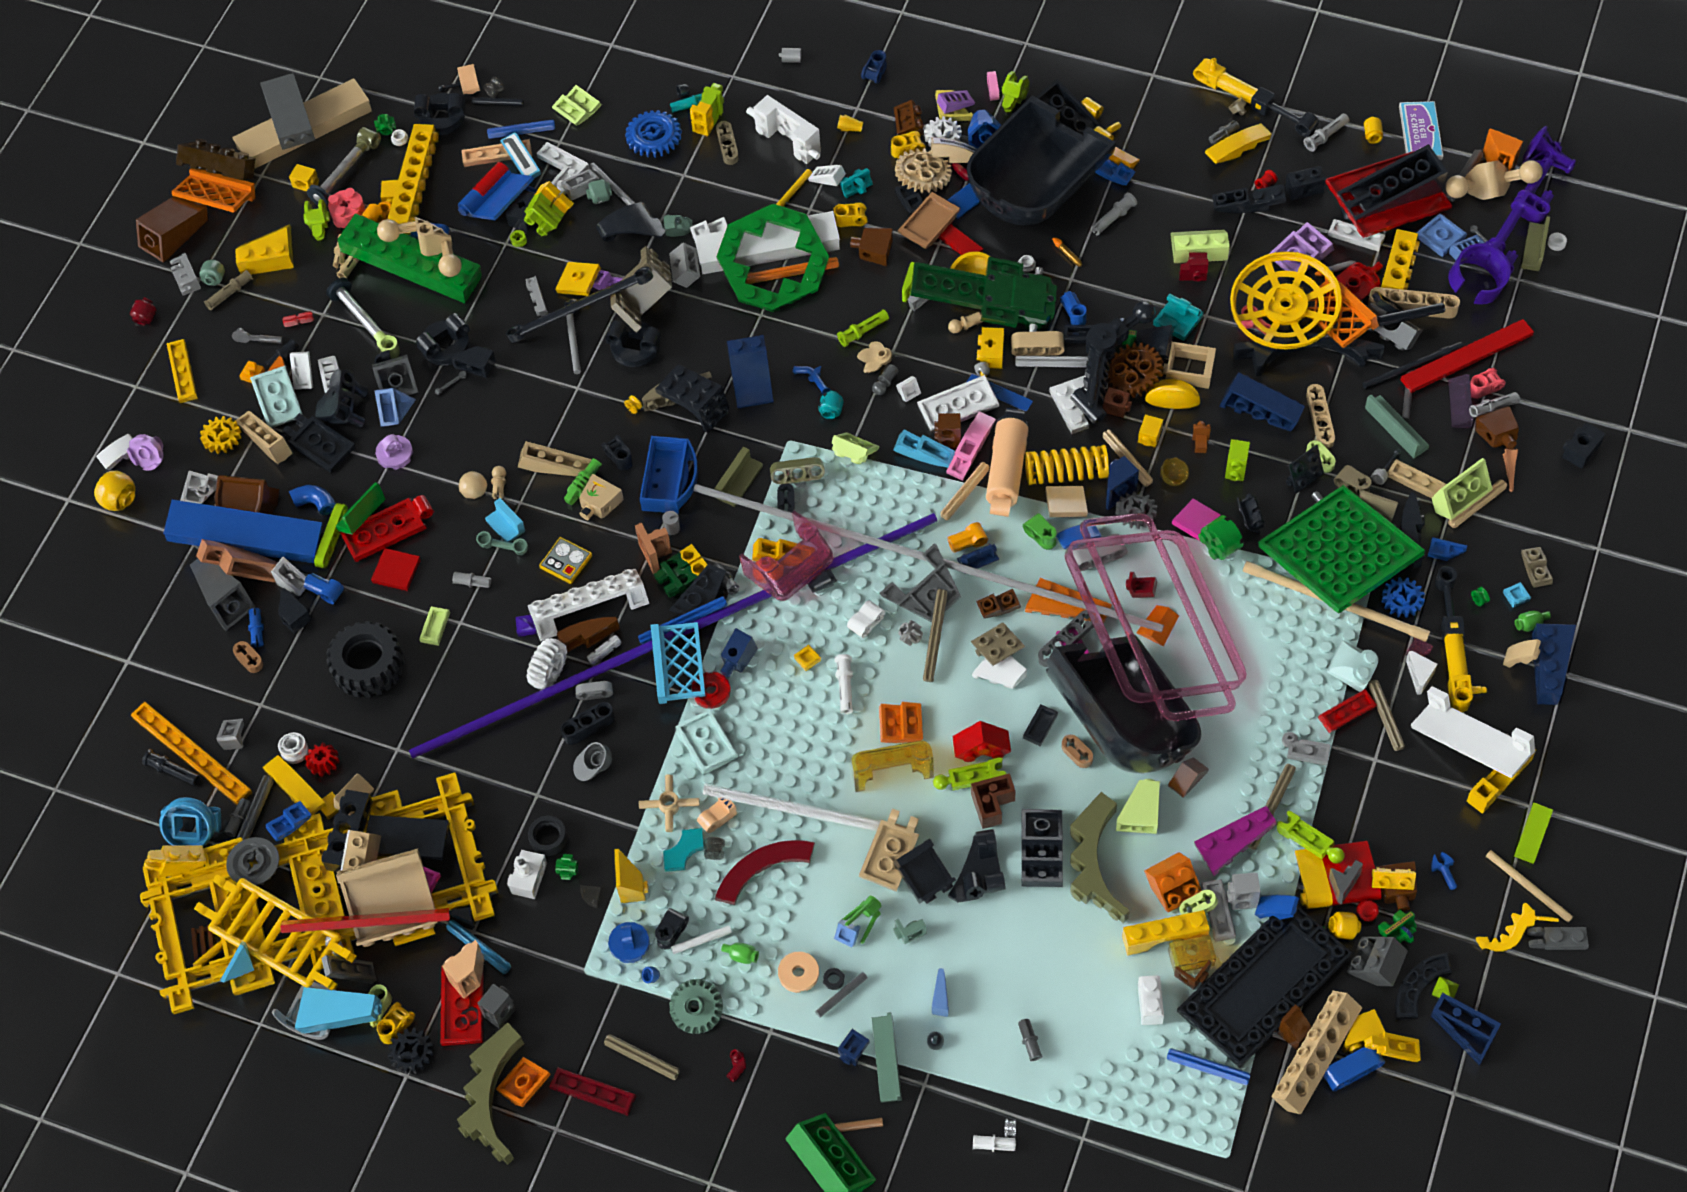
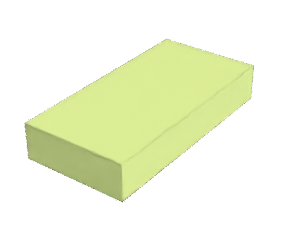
[419,606,450,646]

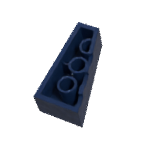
[1219,372,1305,432]
[1532,623,1576,705]

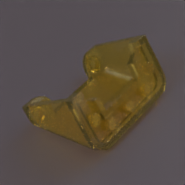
[850,741,934,792]

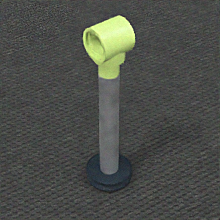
[326,277,400,359]

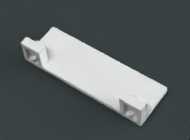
[528,569,649,641]
[1411,686,1535,778]

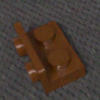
[894,100,924,136]

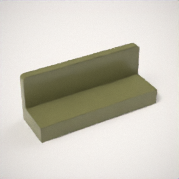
[1521,216,1550,271]
[714,447,763,507]

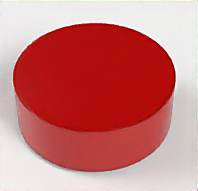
[1357,899,1379,921]

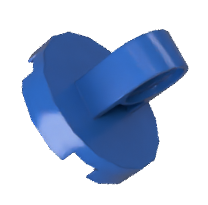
[608,922,650,963]

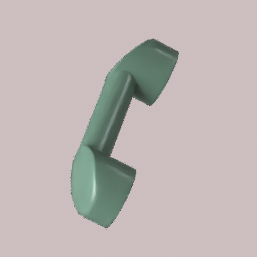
[476,531,528,556]

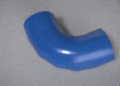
[289,485,336,515]

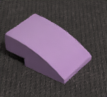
[1269,222,1334,272]

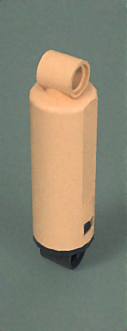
[986,408,1029,517]

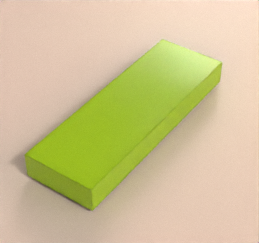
[1514,803,1553,864]

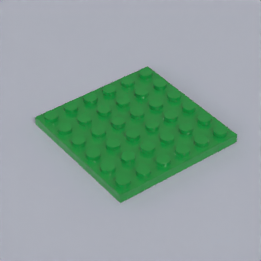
[1258,485,1425,614]

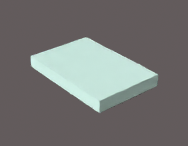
[250,366,303,428]
[675,709,738,775]

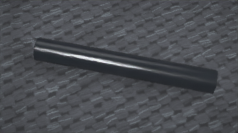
[472,97,524,106]

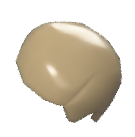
[459,471,487,499]

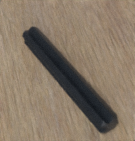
[1377,303,1446,326]

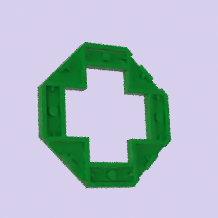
[716,204,829,312]

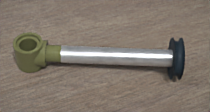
[307,127,381,207]

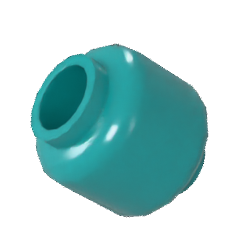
[818,391,844,419]

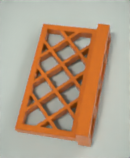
[172,168,255,213]
[1307,277,1379,348]

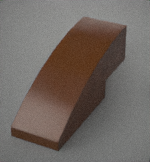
[557,617,620,653]

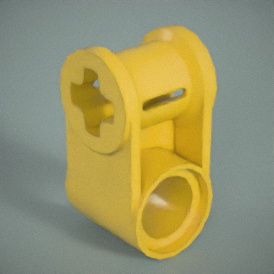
[891,131,925,159]
[834,203,868,227]
[377,1002,415,1044]

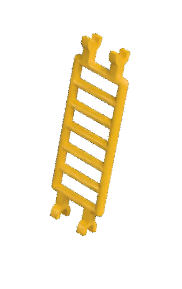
[194,874,356,990]

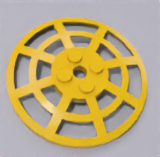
[1230,252,1342,349]

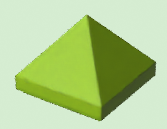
[1432,976,1459,998]

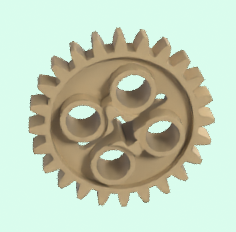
[895,148,952,193]

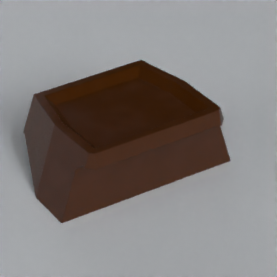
[215,475,280,514]

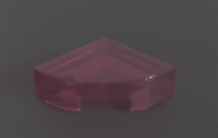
[1406,638,1433,656]

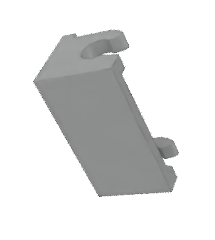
[170,253,201,296]

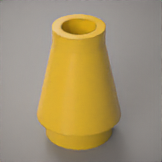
[837,114,863,132]

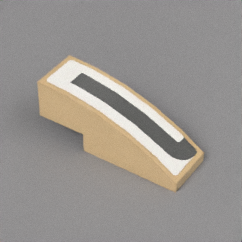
[931,137,977,163]

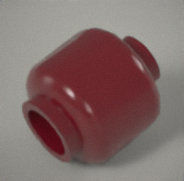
[130,298,157,326]

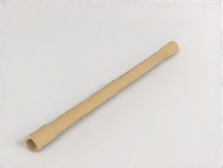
[1243,561,1430,642]

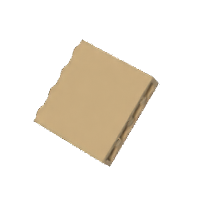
[336,849,438,947]

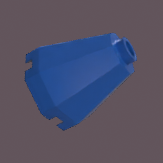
[968,109,1002,149]

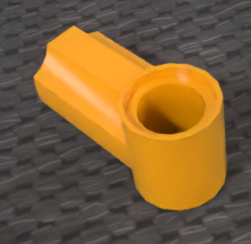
[947,522,989,553]

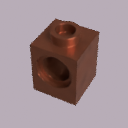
[1103,387,1132,418]

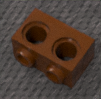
[934,413,961,449]

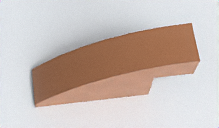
[196,539,278,583]

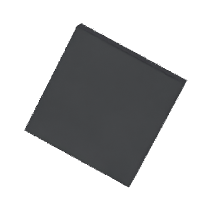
[1134,325,1174,360]

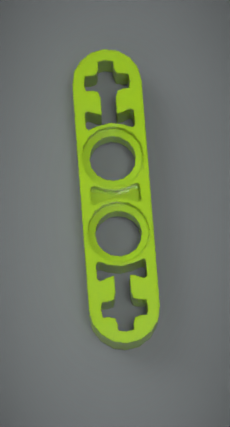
[314,503,348,569]

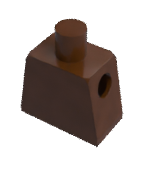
[850,228,893,266]
[1475,406,1519,449]
[1375,861,1417,912]

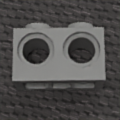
[1226,873,1261,910]

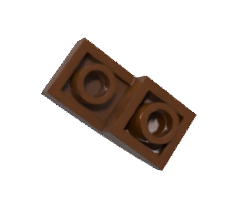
[976,589,1021,619]

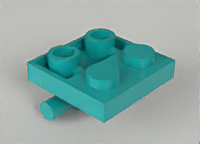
[1153,294,1204,341]

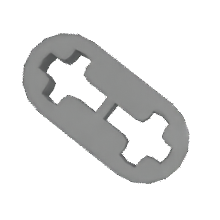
[575,681,613,700]

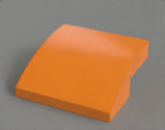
[879,702,923,743]

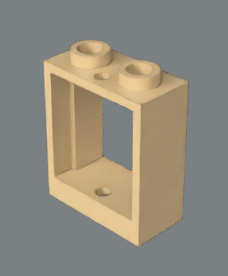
[1163,342,1216,389]

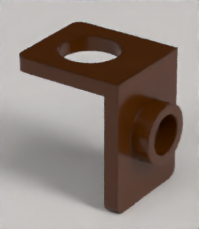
[1174,960,1212,990]

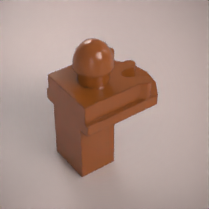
[1192,421,1211,453]

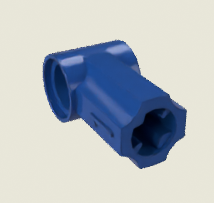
[1060,291,1087,325]
[304,573,344,604]

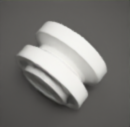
[278,732,309,764]

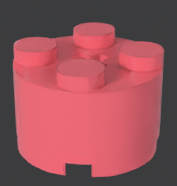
[328,188,365,228]

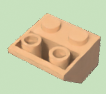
[442,940,484,999]

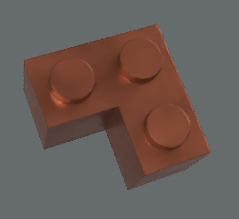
[971,773,1016,829]

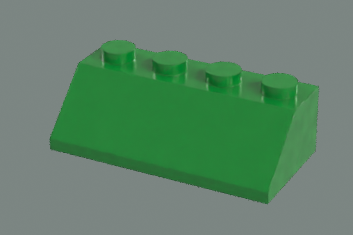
[786,1113,876,1192]

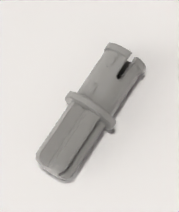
[452,572,491,588]

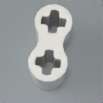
[847,600,885,638]

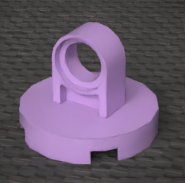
[127,434,163,471]
[375,434,413,470]

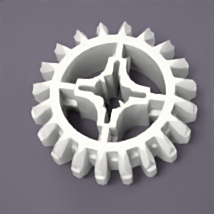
[527,638,567,690]

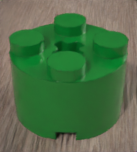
[1198,515,1243,560]

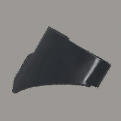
[948,829,1006,903]

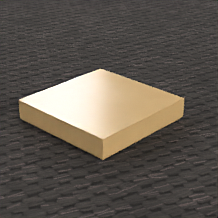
[1045,486,1088,517]

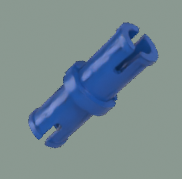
[248,608,264,647]

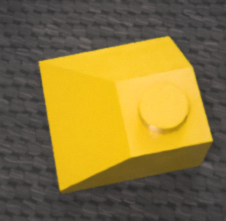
[614,849,649,903]

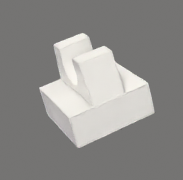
[896,376,921,402]

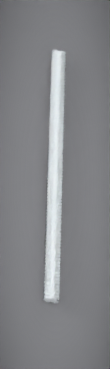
[702,784,902,831]

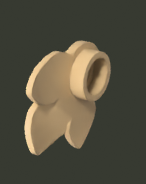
[857,342,892,373]

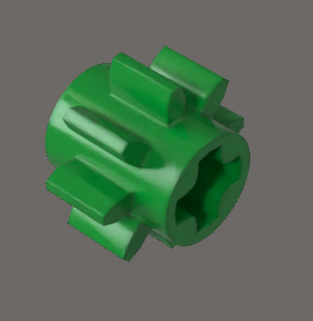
[374,114,396,135]
[555,854,578,880]

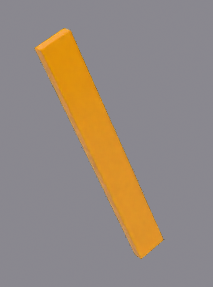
[131,702,253,805]

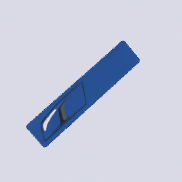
[967,374,1033,411]

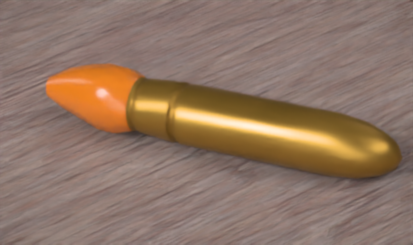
[1052,238,1082,267]

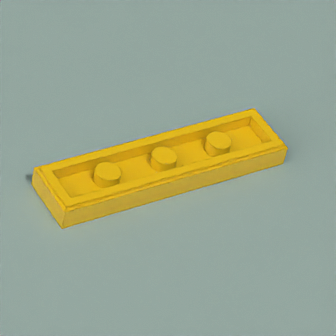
[167,339,198,403]

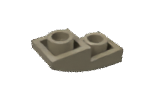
[1521,547,1553,588]

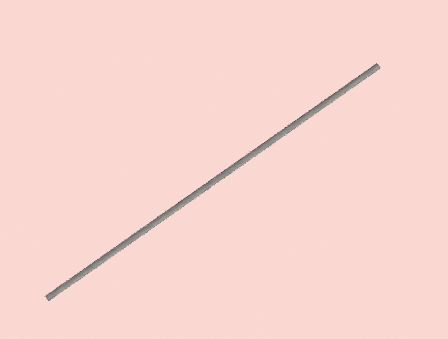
[693,484,1164,632]

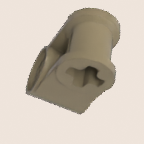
[1334,465,1371,497]

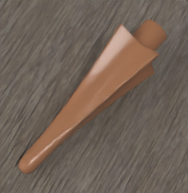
[1503,448,1518,492]

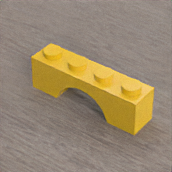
[1467,749,1536,814]
[1122,910,1210,956]

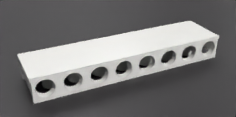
[694,211,840,274]

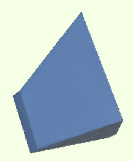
[375,388,416,427]

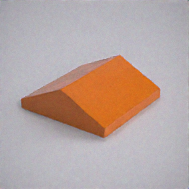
[1136,605,1179,647]
[496,1057,551,1107]

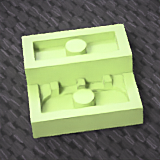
[552,85,601,126]

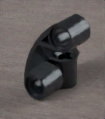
[596,202,666,242]

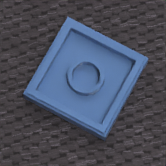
[1417,213,1467,257]

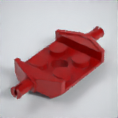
[1324,262,1383,313]

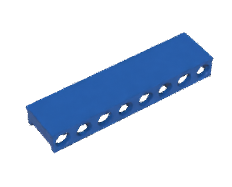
[163,500,323,563]

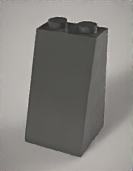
[260,73,315,150]

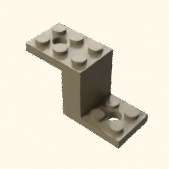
[610,246,672,332]

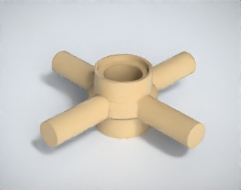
[639,774,700,832]

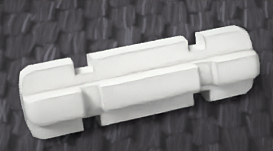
[587,635,621,665]

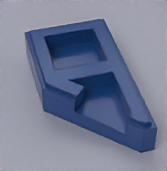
[1427,537,1467,561]

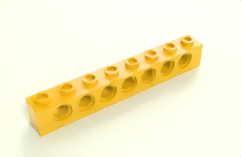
[388,124,438,235]

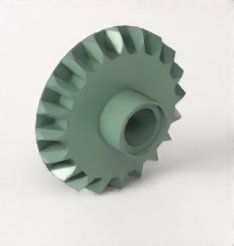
[669,979,723,1034]

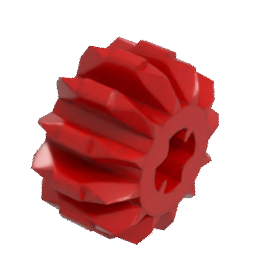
[305,742,340,777]

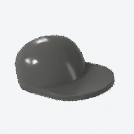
[573,742,612,781]

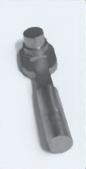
[232,328,283,344]

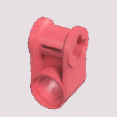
[1468,368,1506,399]

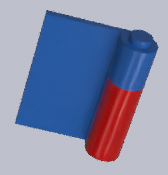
[458,162,535,220]

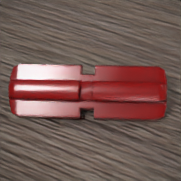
[283,311,314,327]

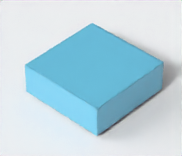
[1503,582,1531,608]

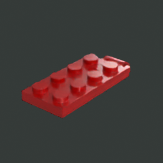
[340,495,434,562]

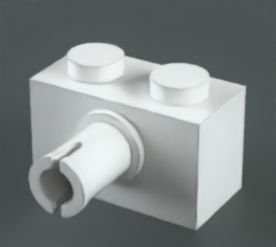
[507,850,547,899]

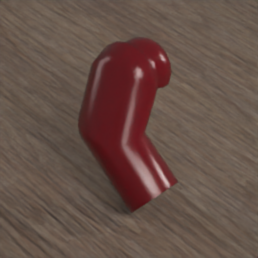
[952,163,969,181]
[727,1049,746,1082]

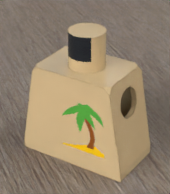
[579,474,624,520]

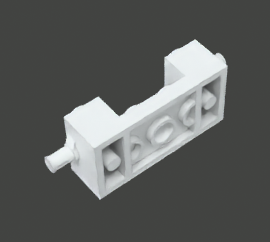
[746,95,821,164]

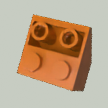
[1483,128,1523,171]
[1144,852,1202,912]

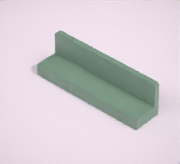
[1365,395,1429,458]
[871,1012,902,1103]

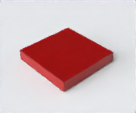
[371,548,421,591]

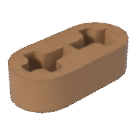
[233,641,263,673]
[1061,734,1093,768]

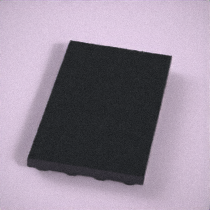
[1177,905,1353,1068]

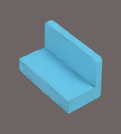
[485,498,525,542]

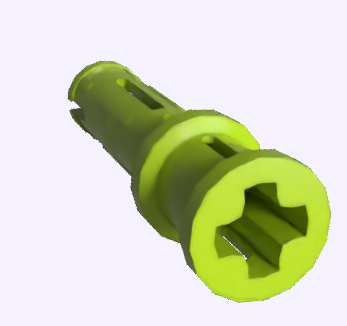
[837,309,889,347]

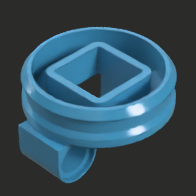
[159,797,222,847]

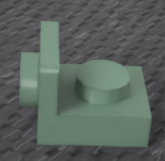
[893,919,927,944]

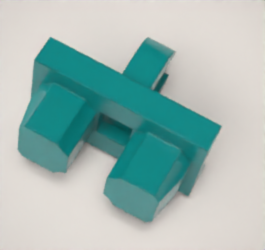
[840,168,873,198]

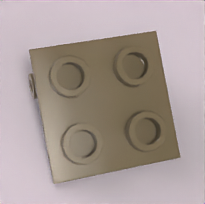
[971,622,1025,666]

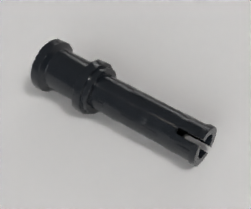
[142,749,201,786]

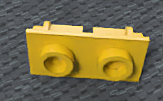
[1372,867,1416,890]

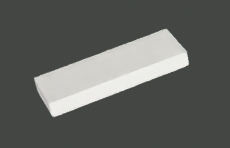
[1328,219,1385,252]

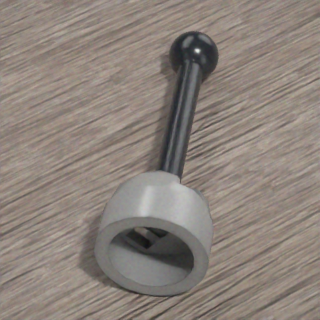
[1371,449,1401,485]

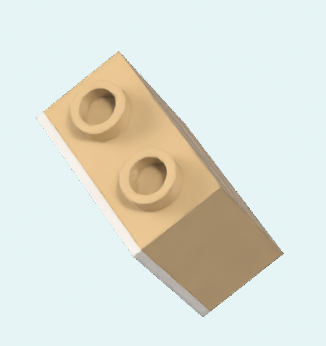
[340,830,381,871]

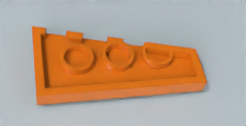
[1025,578,1112,624]

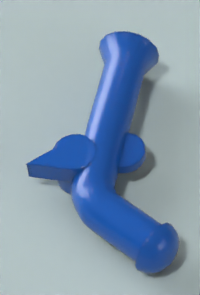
[793,366,831,395]

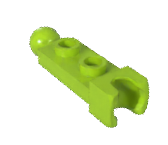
[933,758,1006,791]
[1277,811,1345,864]

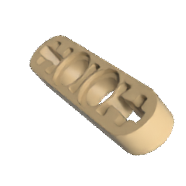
[1306,384,1335,449]

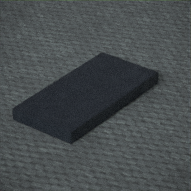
[366,815,450,860]

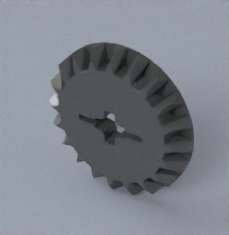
[226,837,280,885]

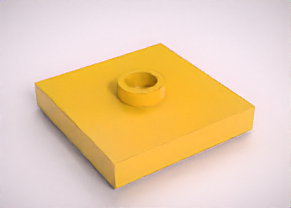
[555,262,601,296]

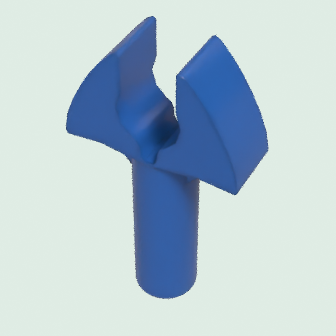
[1431,852,1457,890]

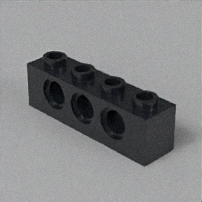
[322,789,373,872]

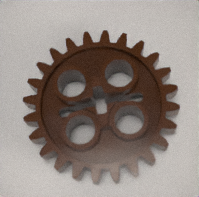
[1106,342,1164,398]

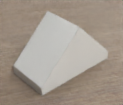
[271,557,306,596]
[1406,651,1437,695]

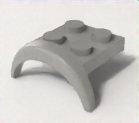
[272,982,337,1040]

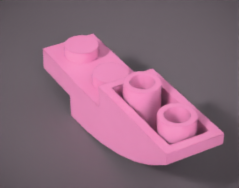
[946,411,996,481]

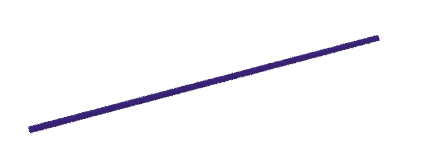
[409,513,937,759]

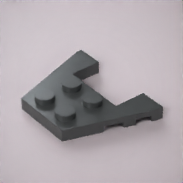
[880,543,961,622]

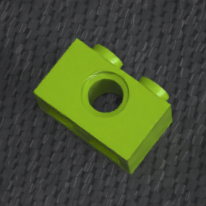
[1225,439,1250,481]

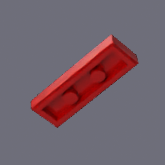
[1318,689,1377,733]

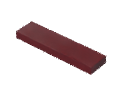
[550,1067,636,1116]

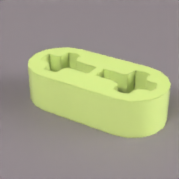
[1306,441,1336,473]
[1179,890,1218,915]

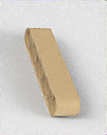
[1368,287,1460,319]

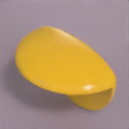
[1145,379,1200,409]

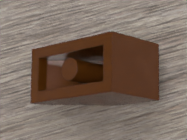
[1277,1004,1312,1050]

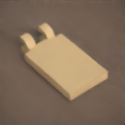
[859,808,919,892]

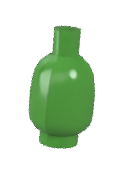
[1515,611,1551,632]
[721,942,759,964]

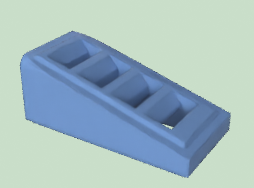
[1449,235,1485,265]
[932,968,949,1017]

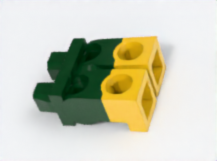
[654,544,707,598]

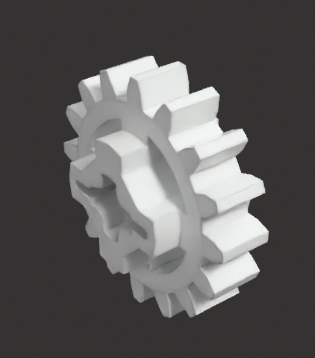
[924,116,962,147]

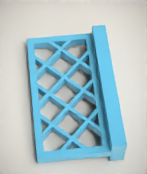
[651,622,705,704]

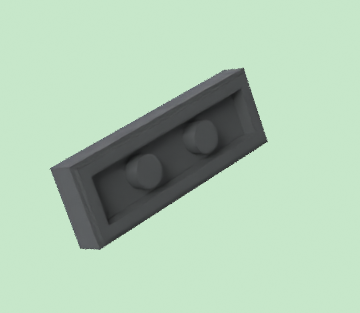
[321,955,377,984]

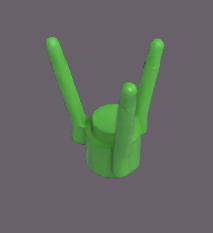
[842,895,882,944]

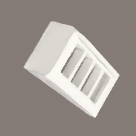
[808,165,846,186]
[318,356,339,393]

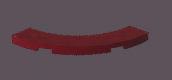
[715,840,815,905]

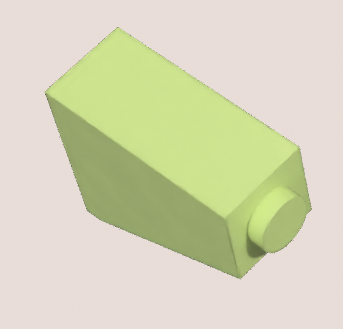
[1116,779,1160,834]

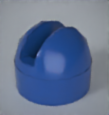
[642,966,660,983]

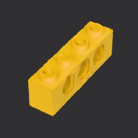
[1381,229,1420,290]

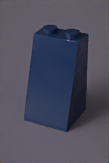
[727,335,774,408]

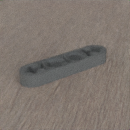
[1038,610,1096,667]

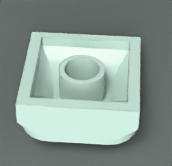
[1327,641,1379,692]

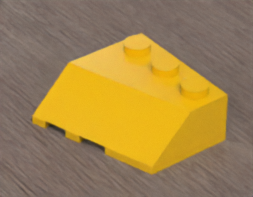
[235,225,294,275]

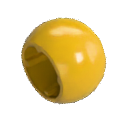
[94,471,135,511]

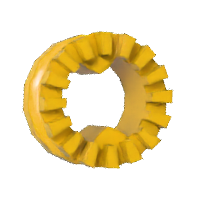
[624,396,642,414]

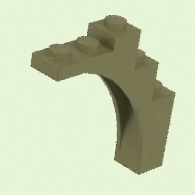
[1070,792,1130,924]
[457,1023,524,1165]

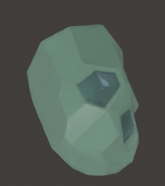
[664,214,693,237]

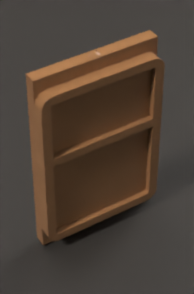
[898,192,960,249]

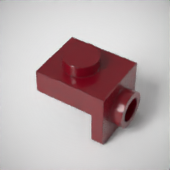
[1126,572,1157,598]

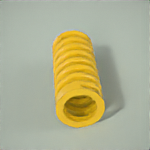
[1025,445,1109,486]

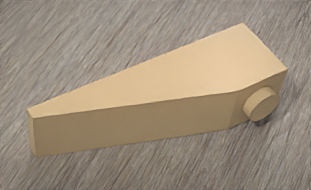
[235,411,293,464]
[518,441,592,476]

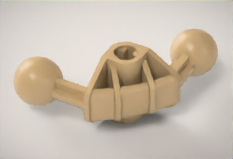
[1445,160,1543,200]
[377,217,462,277]

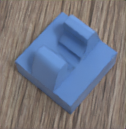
[834,919,860,948]

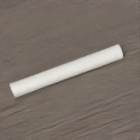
[671,926,732,954]

